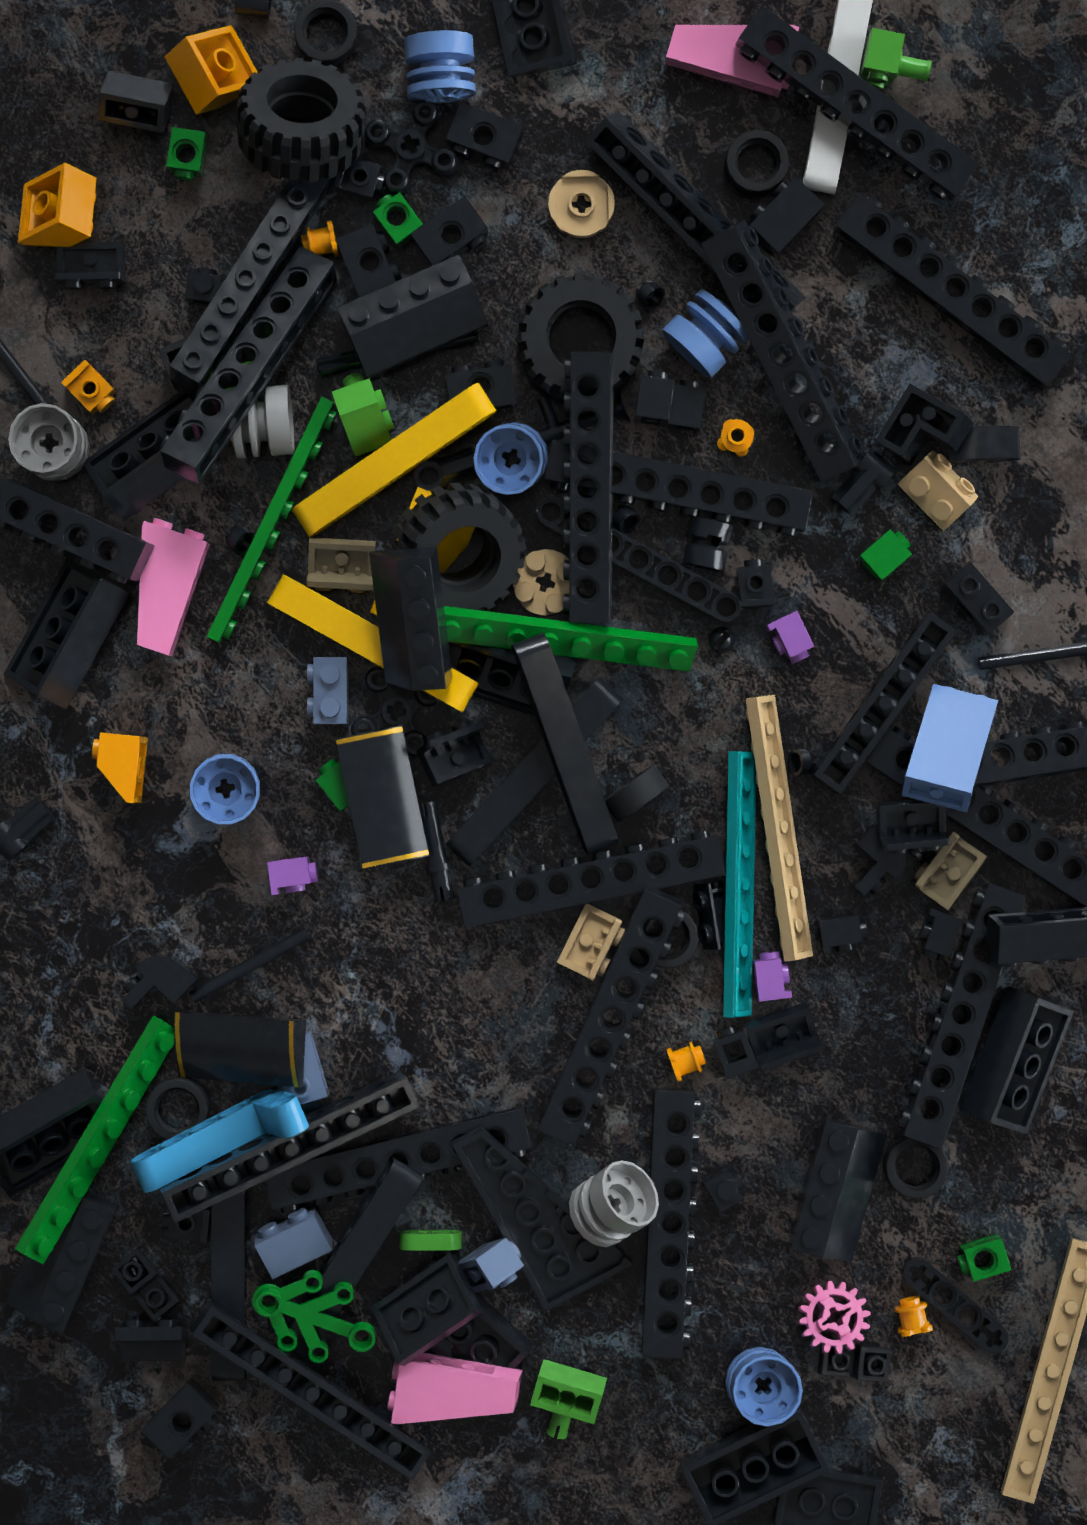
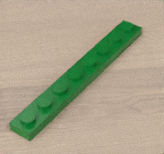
[207,397,337,643]
[444,606,698,672]
[15,1015,174,1264]

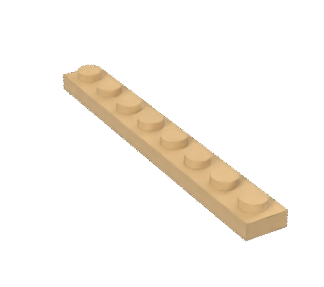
[746,695,813,962]
[1000,1237,1087,1504]

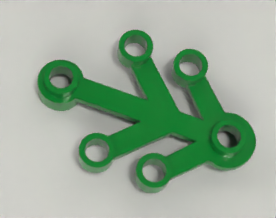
[252,1270,375,1363]

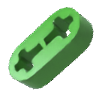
[399,1230,462,1251]

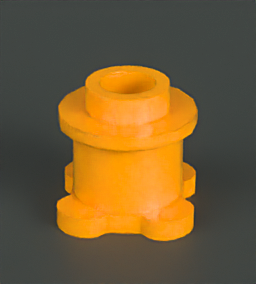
[301,220,339,257]
[717,419,754,457]
[667,1041,707,1082]
[894,1296,933,1337]

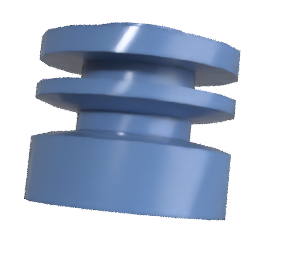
[404,30,476,103]
[662,289,749,379]
[473,422,548,495]
[190,754,260,824]
[725,1347,803,1426]

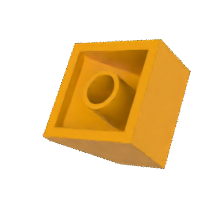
[164,25,258,115]
[18,163,96,247]
[92,732,148,803]

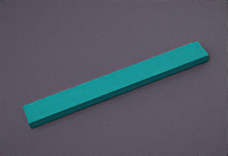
[723,751,756,1018]

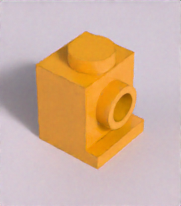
[61,360,117,415]

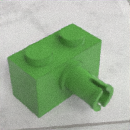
[859,28,932,91]
[332,373,395,457]
[530,1359,607,1439]

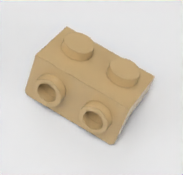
[898,450,978,531]
[557,903,625,981]

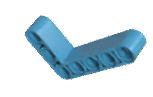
[130,1089,309,1193]

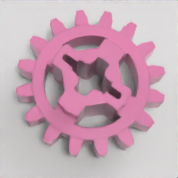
[797,1281,871,1354]

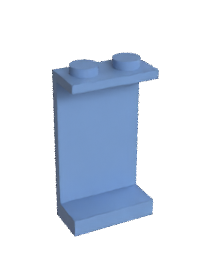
[902,684,998,813]

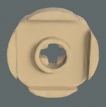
[548,170,615,238]
[513,549,579,616]

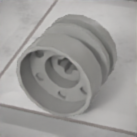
[230,385,295,459]
[8,403,90,482]
[569,1160,659,1247]

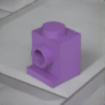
[765,611,814,664]
[267,856,318,895]
[753,951,792,1002]

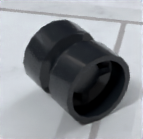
[682,517,734,572]

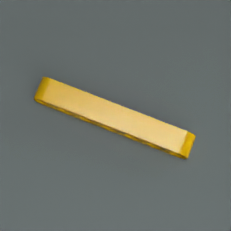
[291,383,497,538]
[267,574,479,713]

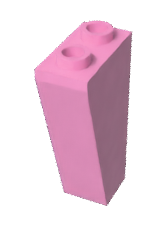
[665,25,800,97]
[137,518,210,656]
[388,1353,522,1424]

